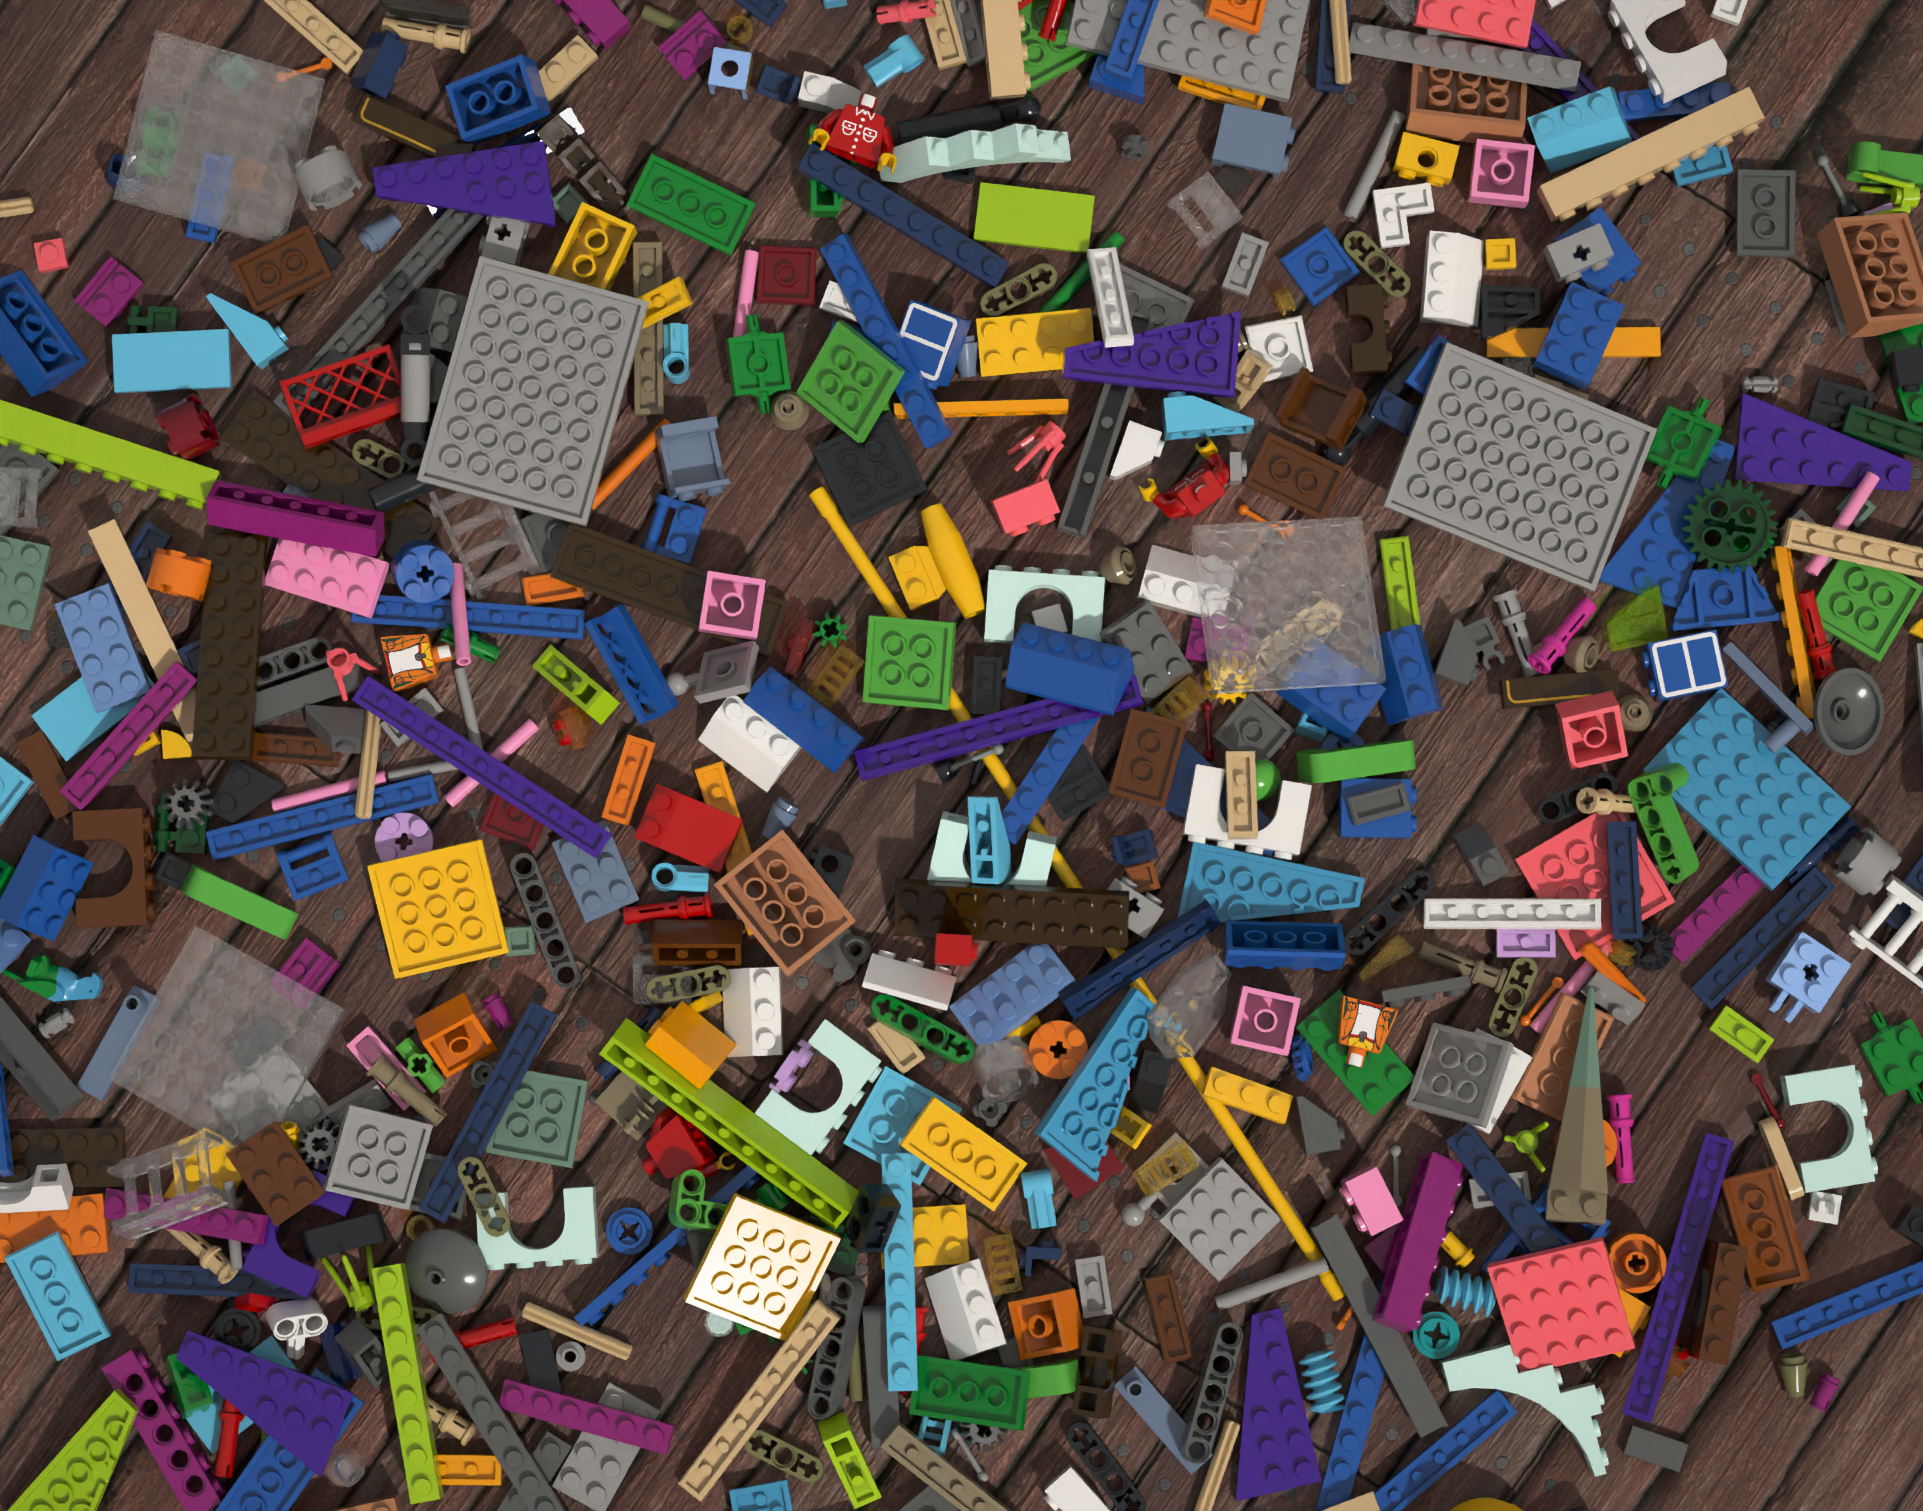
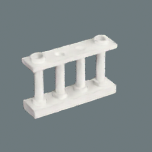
[1848,874,1923,995]

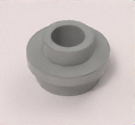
[556,1341,586,1371]

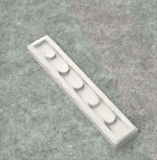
[1424,898,1601,930]

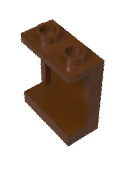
[1275,367,1368,451]

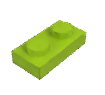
[1708,1005,1774,1063]

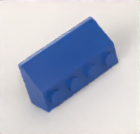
[0,270,89,397]
[1005,622,1135,716]
[743,666,866,773]
[1223,921,1346,971]

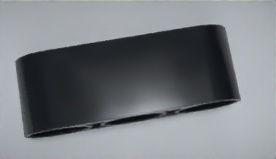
[1534,773,1617,825]
[299,1211,389,1261]

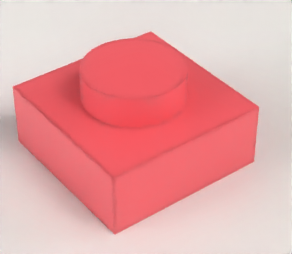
[33,238,70,273]

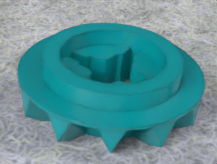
[1413,1312,1460,1359]

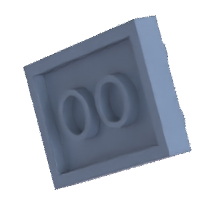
[552,820,640,923]

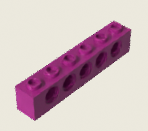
[101,1348,227,1511]

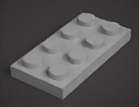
[552,1382,661,1511]

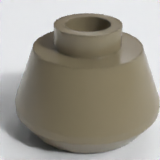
[770,391,809,431]
[1099,546,1137,585]
[1562,636,1599,673]
[1617,694,1652,734]

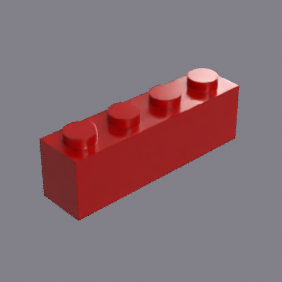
[935,933,978,967]

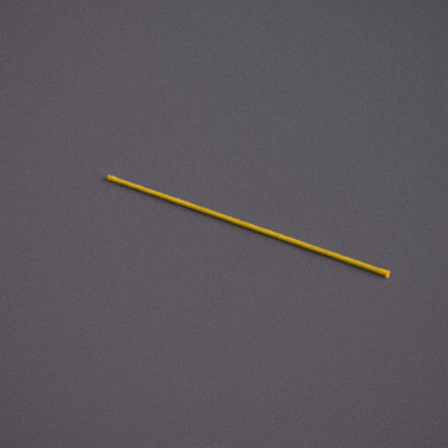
[809,486,1345,1302]

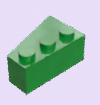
[806,124,855,218]

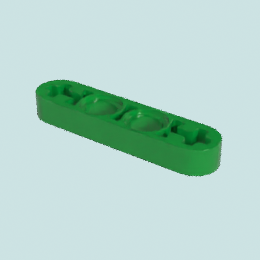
[869,994,974,1064]

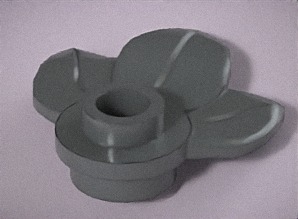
[813,928,871,982]

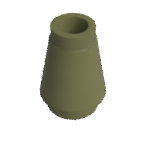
[1778,1352,1808,1398]

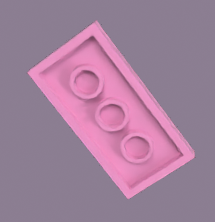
[265,539,390,619]

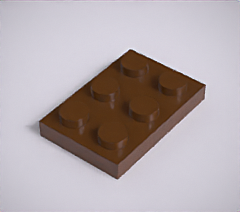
[231,224,335,316]
[1243,432,1347,522]
[1108,708,1188,808]
[226,1120,326,1227]

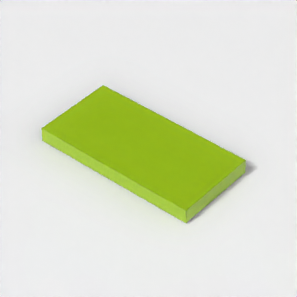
[974,182,1095,254]

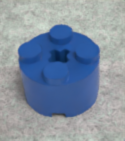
[391,539,454,603]

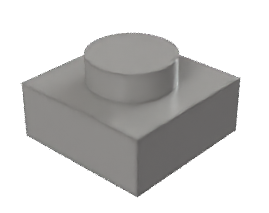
[1227,452,1247,485]

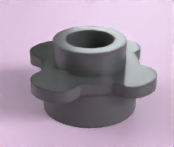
[1120,135,1150,160]
[471,1060,498,1089]
[973,1092,1007,1127]

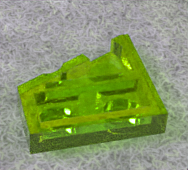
[1605,584,1668,652]

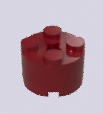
[156,393,220,461]

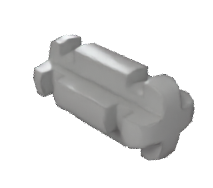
[1742,376,1778,393]
[38,1008,75,1038]

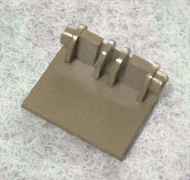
[594,1072,668,1141]

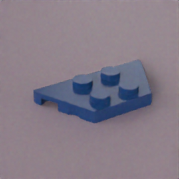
[1670,565,1782,631]

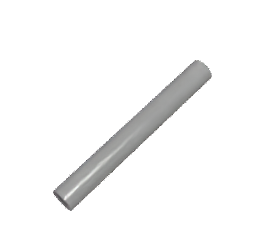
[1343,111,1406,220]
[1215,1257,1330,1311]

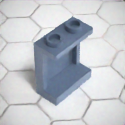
[1211,103,1296,179]
[654,416,731,501]

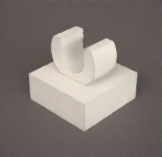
[1806,1191,1842,1225]

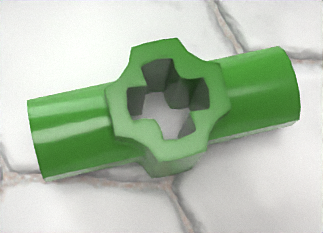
[395,1037,447,1093]

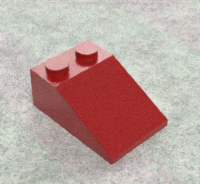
[634,784,744,874]

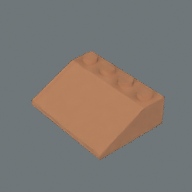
[1405,63,1527,143]
[1817,212,1923,338]
[714,829,856,977]

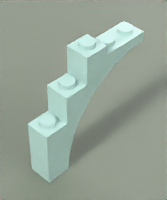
[878,123,1071,183]
[1439,1343,1609,1477]

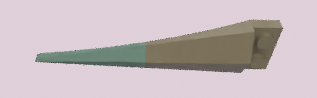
[1545,986,1608,1226]

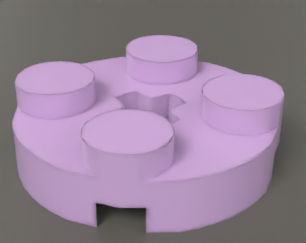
[375,813,434,861]
[769,1039,814,1094]

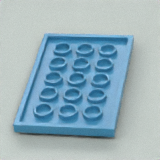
[1641,688,1851,891]

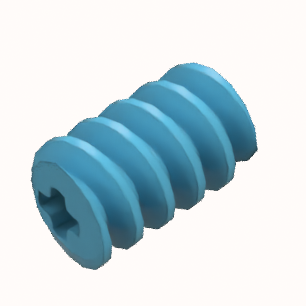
[1433,1266,1496,1317]
[1299,1349,1346,1413]

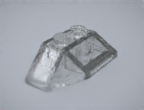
[1147,953,1232,1059]

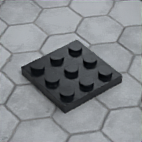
[812,411,928,528]

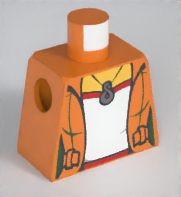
[381,634,453,694]
[1337,996,1398,1068]

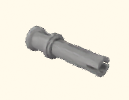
[1492,589,1539,677]

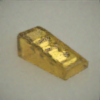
[807,644,865,709]
[1148,676,1208,722]
[1356,935,1415,981]
[1132,1141,1200,1197]
[983,1232,1023,1296]

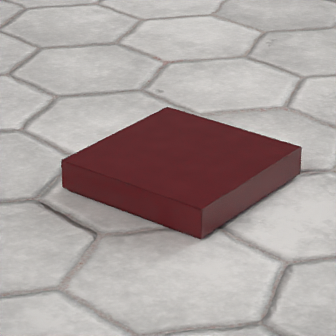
[757,245,817,306]
[479,792,555,851]
[1044,1142,1124,1200]

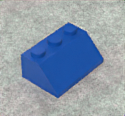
[1365,624,1444,726]

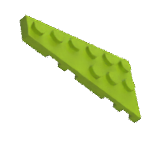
[8,1388,139,1511]

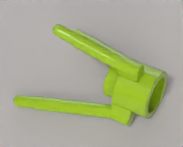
[1859,171,1920,216]
[1504,1122,1549,1172]
[321,1245,377,1311]

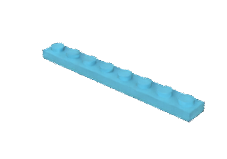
[881,1153,918,1392]

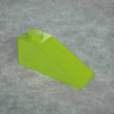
[532,644,620,725]
[817,1412,882,1509]

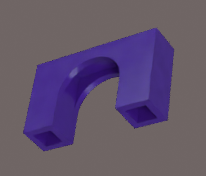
[242,1168,357,1300]

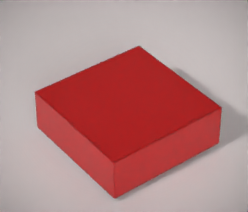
[235,1293,276,1313]

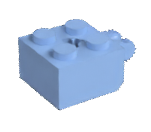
[1765,931,1852,1023]

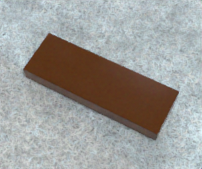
[16,730,78,821]
[251,732,341,768]
[1144,1271,1194,1365]

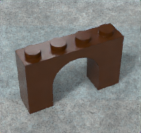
[72,808,157,929]
[1687,1239,1748,1365]

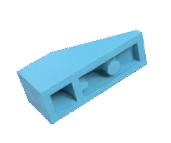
[206,293,289,370]
[968,796,1012,884]

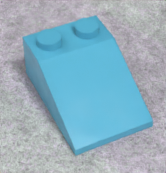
[1161,392,1254,441]

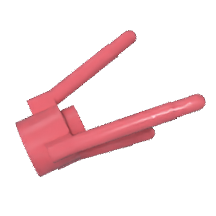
[1007,421,1066,483]
[326,648,381,701]

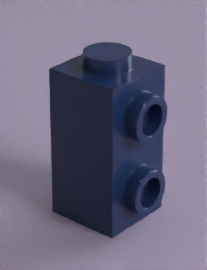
[349,30,409,99]

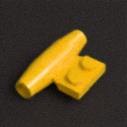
[888,503,986,619]

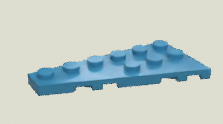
[1177,842,1365,922]
[1034,987,1156,1182]

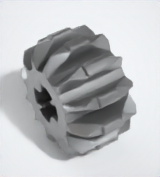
[163,779,214,829]
[297,1119,341,1169]
[960,1422,1009,1453]

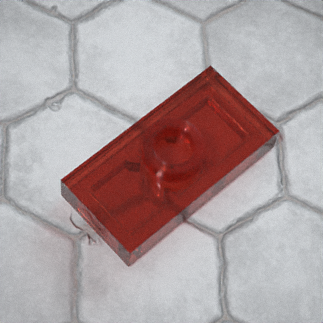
[784,617,816,678]

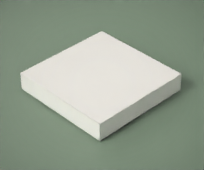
[1244,315,1313,383]

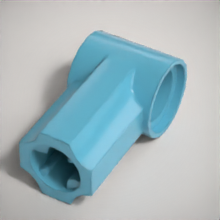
[863,34,925,88]
[663,323,690,384]
[652,862,709,892]
[1021,1168,1056,1229]

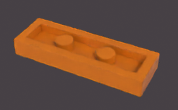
[601,734,656,827]

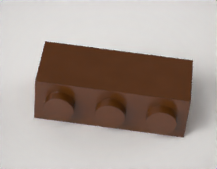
[652,920,743,965]

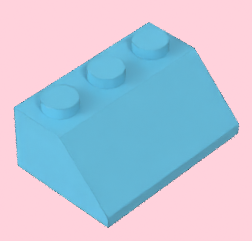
[1527,86,1633,174]

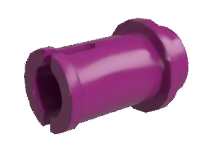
[482,992,515,1031]
[1809,1373,1840,1413]

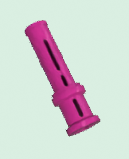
[1527,597,1597,674]
[1606,1093,1635,1183]

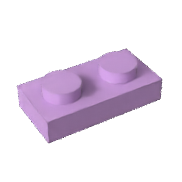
[1495,929,1556,958]

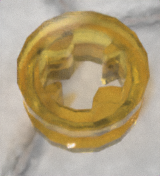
[727,15,753,44]
[1273,287,1296,316]
[1607,942,1637,966]
[406,1215,434,1240]

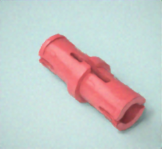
[877,0,936,25]

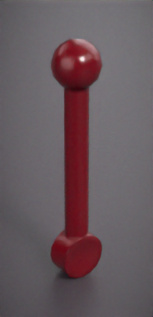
[1201,701,1215,762]
[1750,1073,1785,1129]

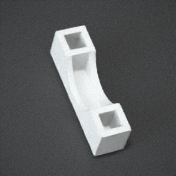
[0,1164,74,1213]

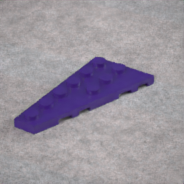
[372,141,557,228]
[1061,311,1241,398]
[1733,392,1912,491]
[1235,1307,1322,1501]
[177,1330,355,1477]

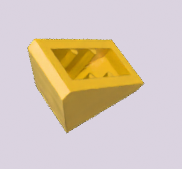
[1110,1105,1152,1150]

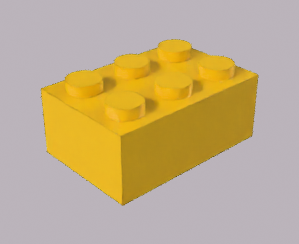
[548,202,637,291]

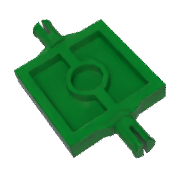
[725,314,791,414]
[1646,397,1722,489]
[1858,1010,1923,1105]

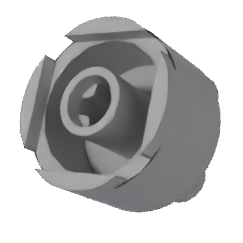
[294,145,362,211]
[1832,827,1902,895]

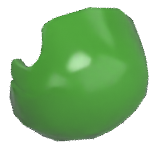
[1255,758,1281,802]

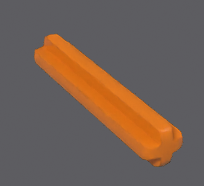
[1579,941,1646,1004]

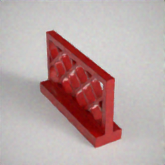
[279,345,401,450]

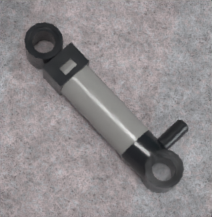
[400,305,430,466]

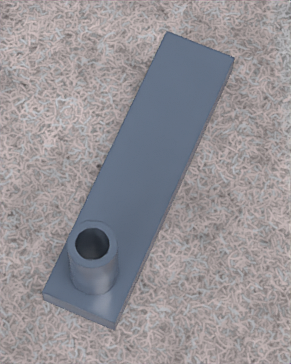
[1722,642,1814,754]
[76,984,161,1101]
[1114,1365,1213,1475]

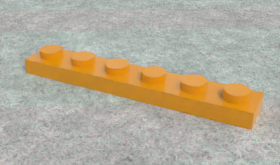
[1771,546,1816,719]

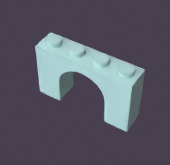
[984,565,1105,644]
[927,811,1057,886]
[755,1019,883,1155]
[1779,1065,1878,1193]
[475,1186,599,1270]

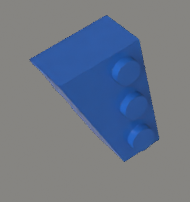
[1089,54,1144,105]

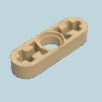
[1758,1116,1804,1201]

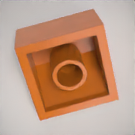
[413,992,498,1078]
[1008,1288,1084,1360]

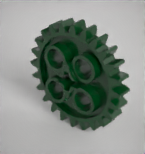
[1682,478,1778,574]

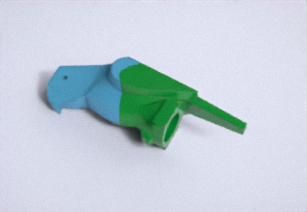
[2,955,103,1002]

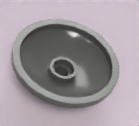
[1813,668,1884,755]
[405,1228,488,1314]

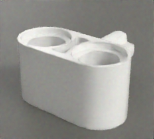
[265,1298,328,1360]

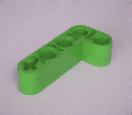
[1846,141,1923,190]
[1296,739,1416,783]
[1628,762,1699,884]
[180,864,299,940]
[668,1169,728,1233]
[1014,1358,1081,1398]

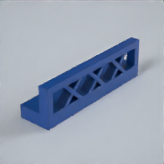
[584,604,679,725]

